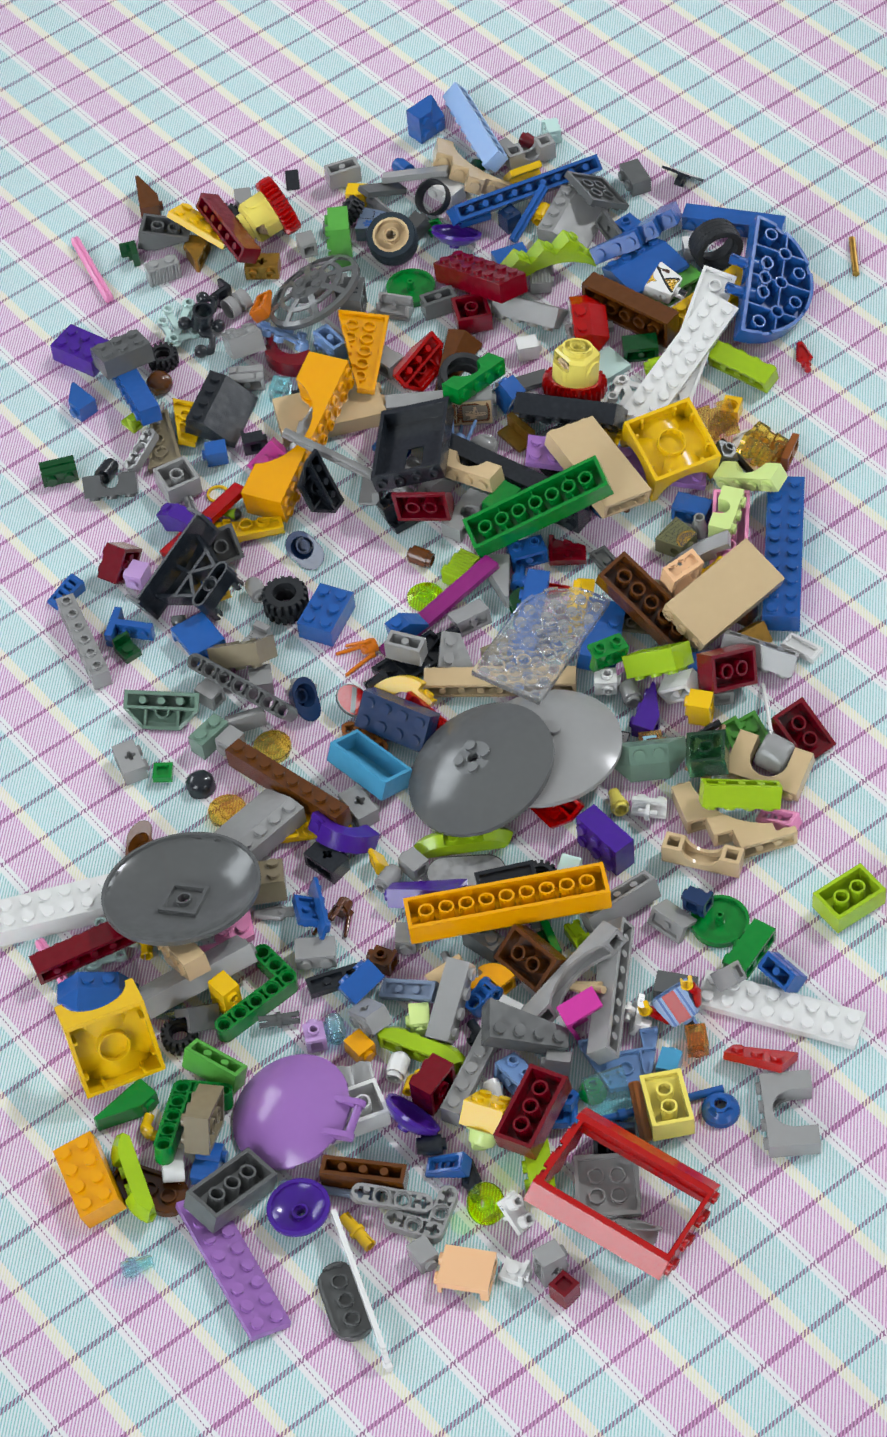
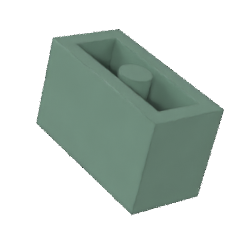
[188,713,229,760]

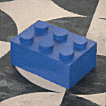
[297,583,356,647]

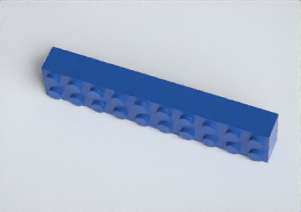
[762,476,805,631]

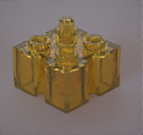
[696,398,740,441]
[736,421,789,468]

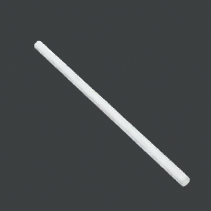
[761,683,773,734]

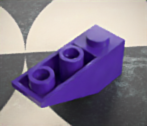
[629,681,660,740]

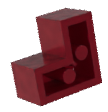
[97,542,143,584]

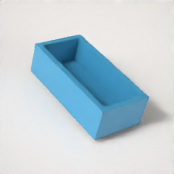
[327,729,412,801]

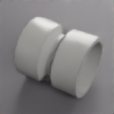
[220,288,253,319]

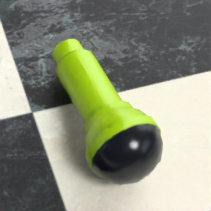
[223,508,242,520]

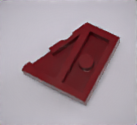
[549,534,586,566]

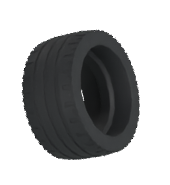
[688,218,743,271]
[437,352,490,391]

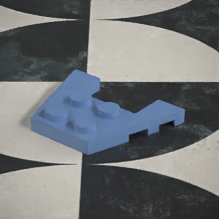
[578,1026,658,1093]

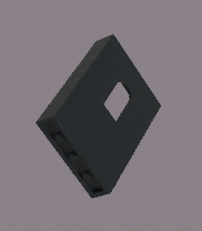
[371,396,454,492]

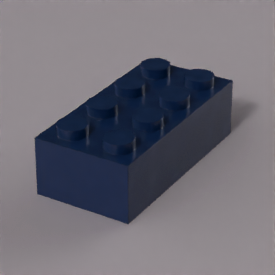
[354,687,440,752]

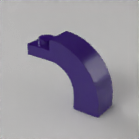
[308,811,380,854]

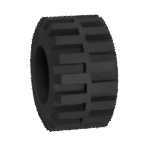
[261,576,309,625]

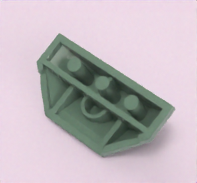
[123,690,200,731]
[615,736,687,783]

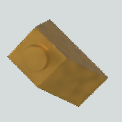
[184,235,211,273]

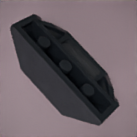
[297,449,344,513]

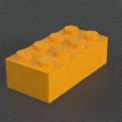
[53,1131,127,1228]

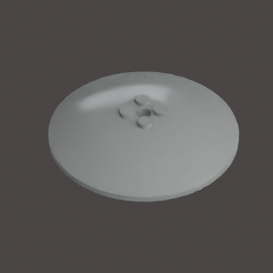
[471,689,623,808]

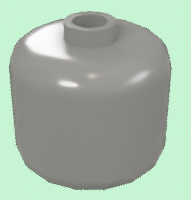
[754,733,795,775]

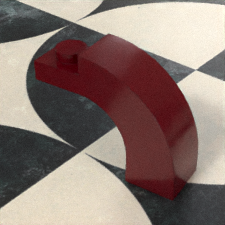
[265,336,310,377]

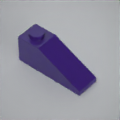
[156,503,212,532]

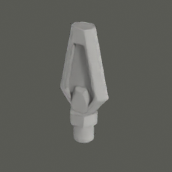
[255,904,295,921]

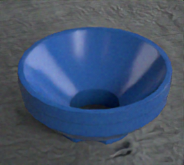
[701,1092,740,1129]

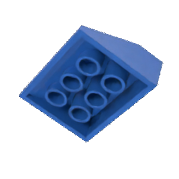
[602,238,690,294]

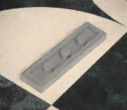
[381,165,449,184]

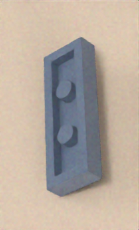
[379,978,439,1003]

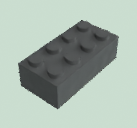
[183,1147,278,1234]

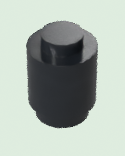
[94,458,119,484]
[416,1133,447,1157]

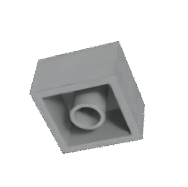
[221,323,266,360]
[153,455,203,503]

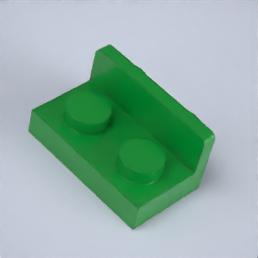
[587,633,629,673]

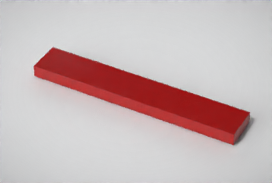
[159,482,244,557]

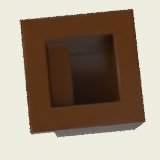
[366,945,399,977]

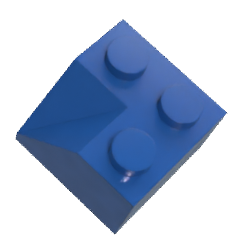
[406,94,446,144]

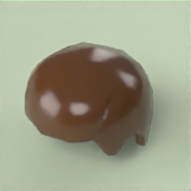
[146,370,173,396]

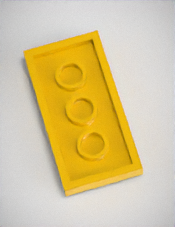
[166,203,227,250]

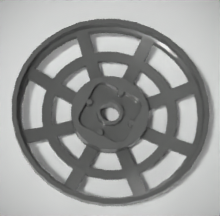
[270,254,360,330]

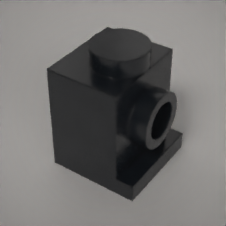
[240,430,268,456]

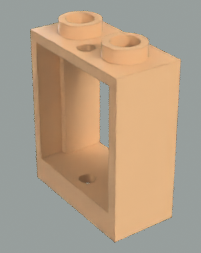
[659,548,704,597]

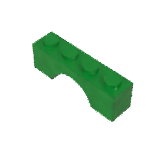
[442,352,506,405]

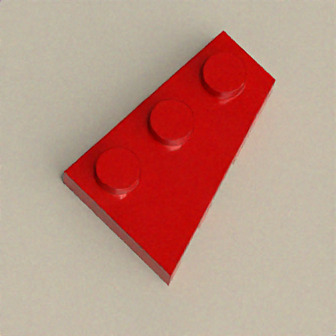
[723,1044,798,1073]

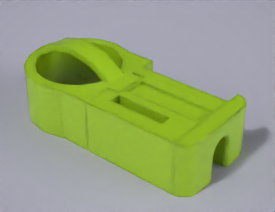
[563,919,590,949]

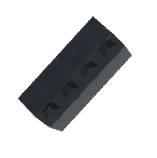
[185,370,258,448]

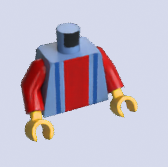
[637,975,702,1032]

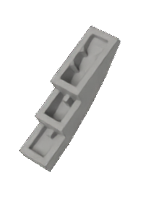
[667,530,731,566]

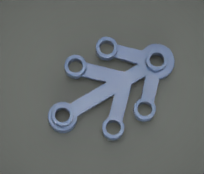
[256,321,310,352]

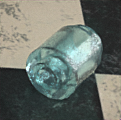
[323,1013,347,1045]

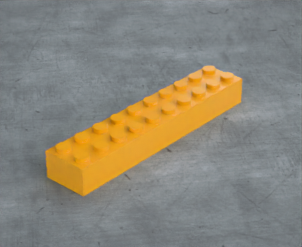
[403,862,612,945]

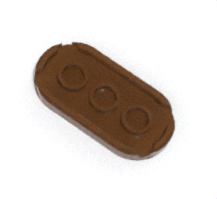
[113,1164,189,1217]

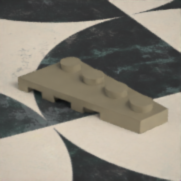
[148,409,182,474]

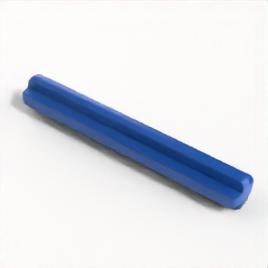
[509,184,549,243]

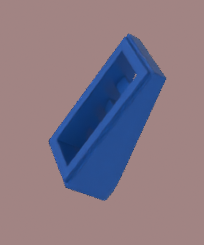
[47,573,86,611]
[425,1151,472,1178]

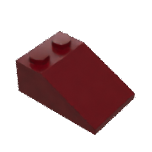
[767,697,836,759]

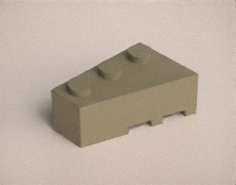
[207,634,278,671]

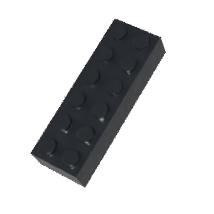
[513,391,628,433]

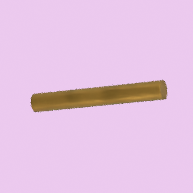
[848,236,860,277]

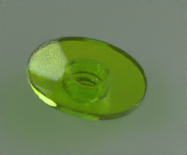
[407,582,443,611]
[466,1182,504,1226]

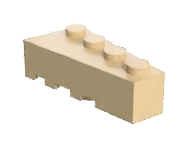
[156,942,211,981]

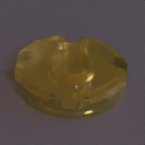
[253,730,292,763]
[208,794,246,827]

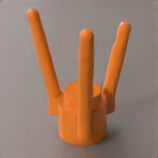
[336,638,379,677]

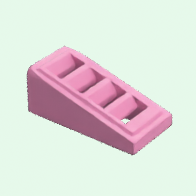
[756,809,802,830]

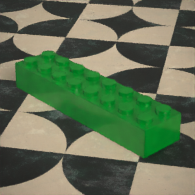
[462,455,614,558]

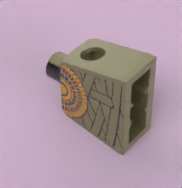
[655,517,697,557]

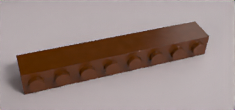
[225,738,352,827]

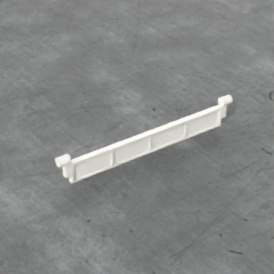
[329,1209,394,1372]

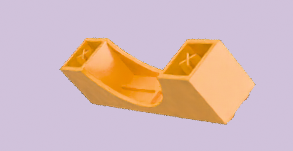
[241,351,354,523]

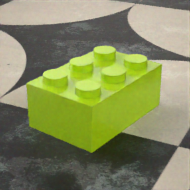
[622,641,694,681]
[812,863,886,933]

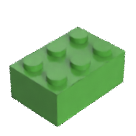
[324,206,353,268]

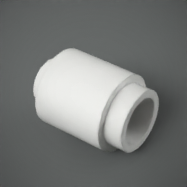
[385,1051,411,1084]

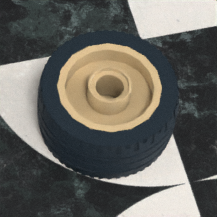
[366,212,418,266]

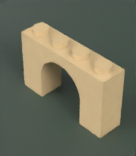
[723,729,815,802]

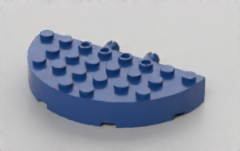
[724,215,814,344]

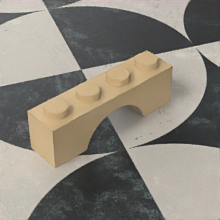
[446,449,505,493]
[661,831,744,878]

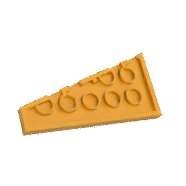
[338,309,389,395]

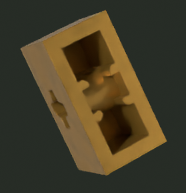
[244,253,281,280]

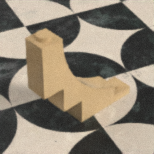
[671,781,798,859]

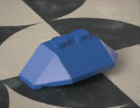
[57,972,139,1012]

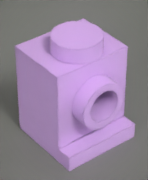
[302,1019,328,1054]

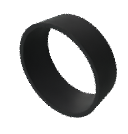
[415,178,451,216]

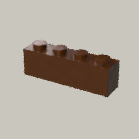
[319,1154,409,1196]

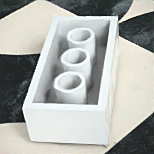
[328,1078,392,1147]

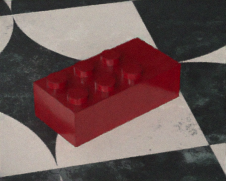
[493,1063,572,1160]

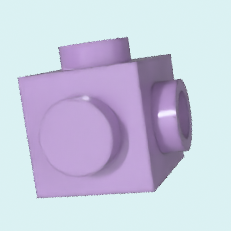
[123,559,152,590]

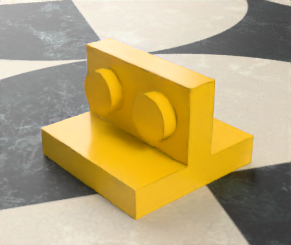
[503,160,542,184]

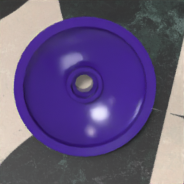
[431,224,482,249]
[385,1093,441,1136]
[266,1178,331,1237]

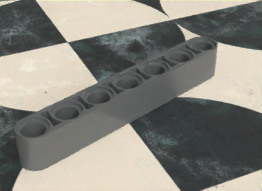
[187,653,298,722]

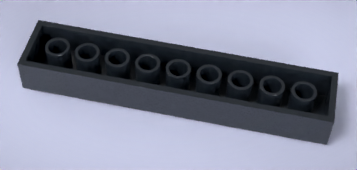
[449,433,591,534]

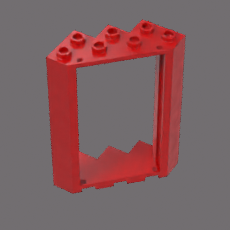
[523,1107,721,1280]

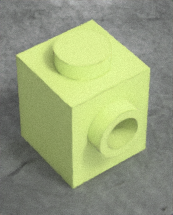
[405,1002,430,1036]

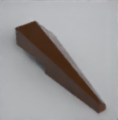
[434,329,483,391]

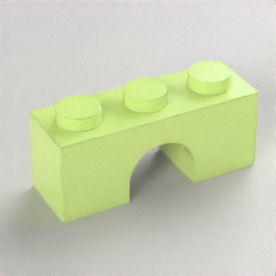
[708,485,747,537]

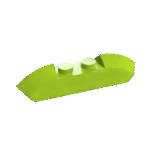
[414,827,513,859]
[376,1026,466,1075]
[111,1133,157,1224]

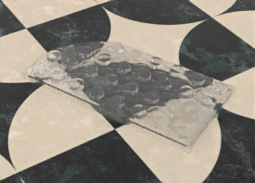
[471,586,611,705]

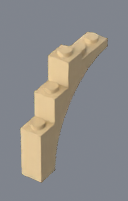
[433,137,513,196]

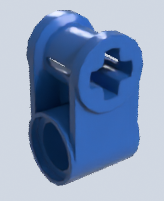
[465,977,503,1018]

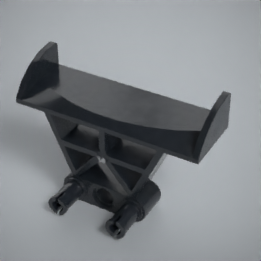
[125,506,244,621]

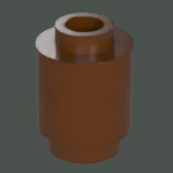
[407,545,435,568]

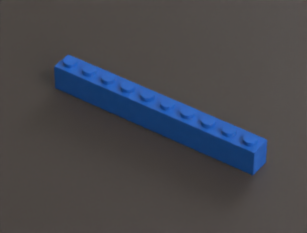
[447,154,603,227]

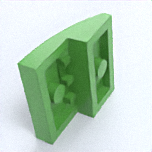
[721,710,768,748]

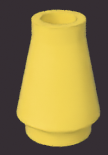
[608,788,629,816]

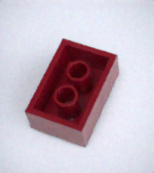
[696,644,758,694]

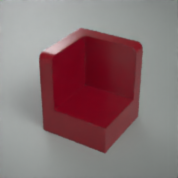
[548,1270,581,1310]

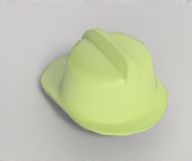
[465,1126,496,1151]

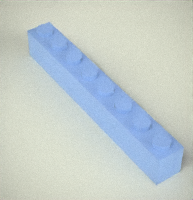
[442,82,509,173]

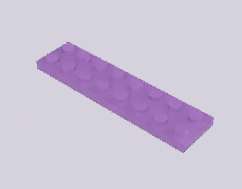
[175,1200,291,1342]

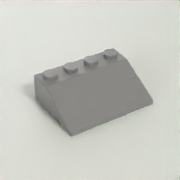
[537,185,609,248]
[214,788,307,861]

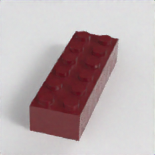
[433,250,528,304]

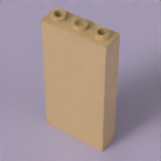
[272,382,386,447]
[544,416,652,519]
[662,538,785,651]

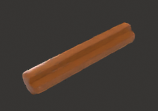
[628,1081,652,1142]

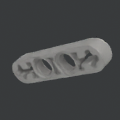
[350,1183,434,1215]

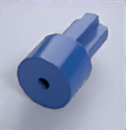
[510,564,526,591]

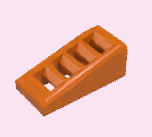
[249,290,272,323]

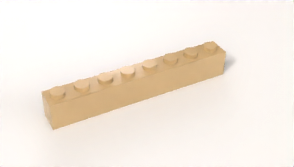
[423,665,577,697]

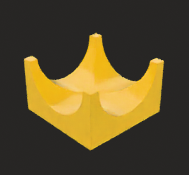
[620,397,721,502]
[54,978,166,1099]

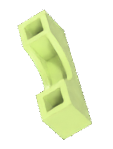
[713,461,788,492]

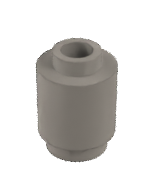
[245,577,264,603]
[618,679,642,708]
[374,864,402,893]

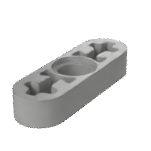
[124,428,159,473]

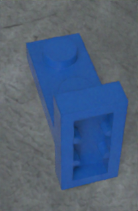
[104,607,155,647]

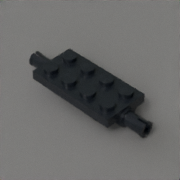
[363,624,461,689]

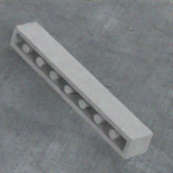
[586,916,635,1065]

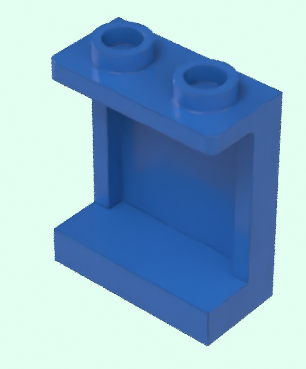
[170,612,226,666]

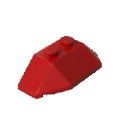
[569,295,610,351]
[393,331,443,392]
[530,798,584,829]

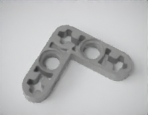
[383,1185,458,1244]

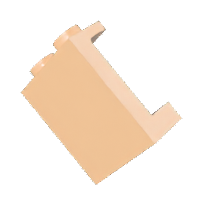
[434,1244,498,1301]

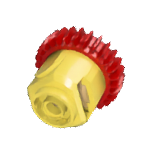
[235,176,301,242]
[542,338,607,401]

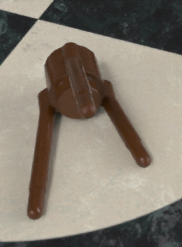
[312,897,354,938]

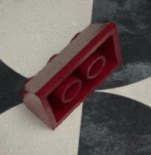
[391,492,455,521]

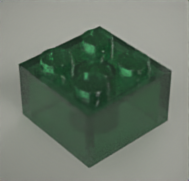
[686,729,730,778]

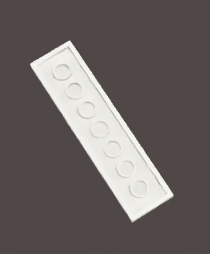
[700,969,867,1051]

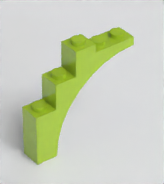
[500,230,597,277]

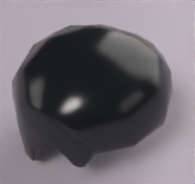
[185,770,216,799]

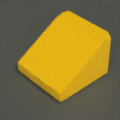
[368,848,389,875]

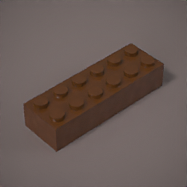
[582,272,679,349]
[595,551,691,647]

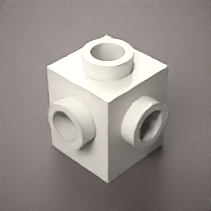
[594,667,621,696]

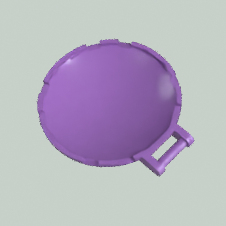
[232,1054,367,1170]

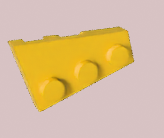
[172,398,198,448]

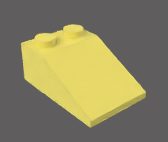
[639,1068,695,1141]

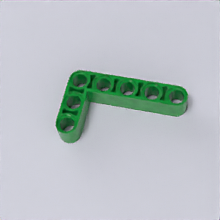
[215,944,299,1043]
[154,1079,234,1165]

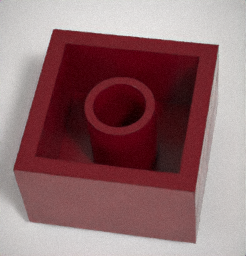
[451,294,493,334]
[409,1053,456,1117]

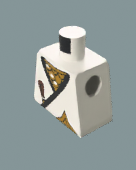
[643,262,687,304]

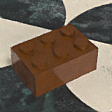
[493,924,567,993]

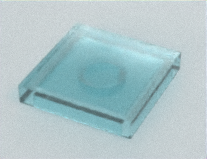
[582,1065,632,1116]

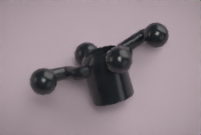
[178,291,226,358]

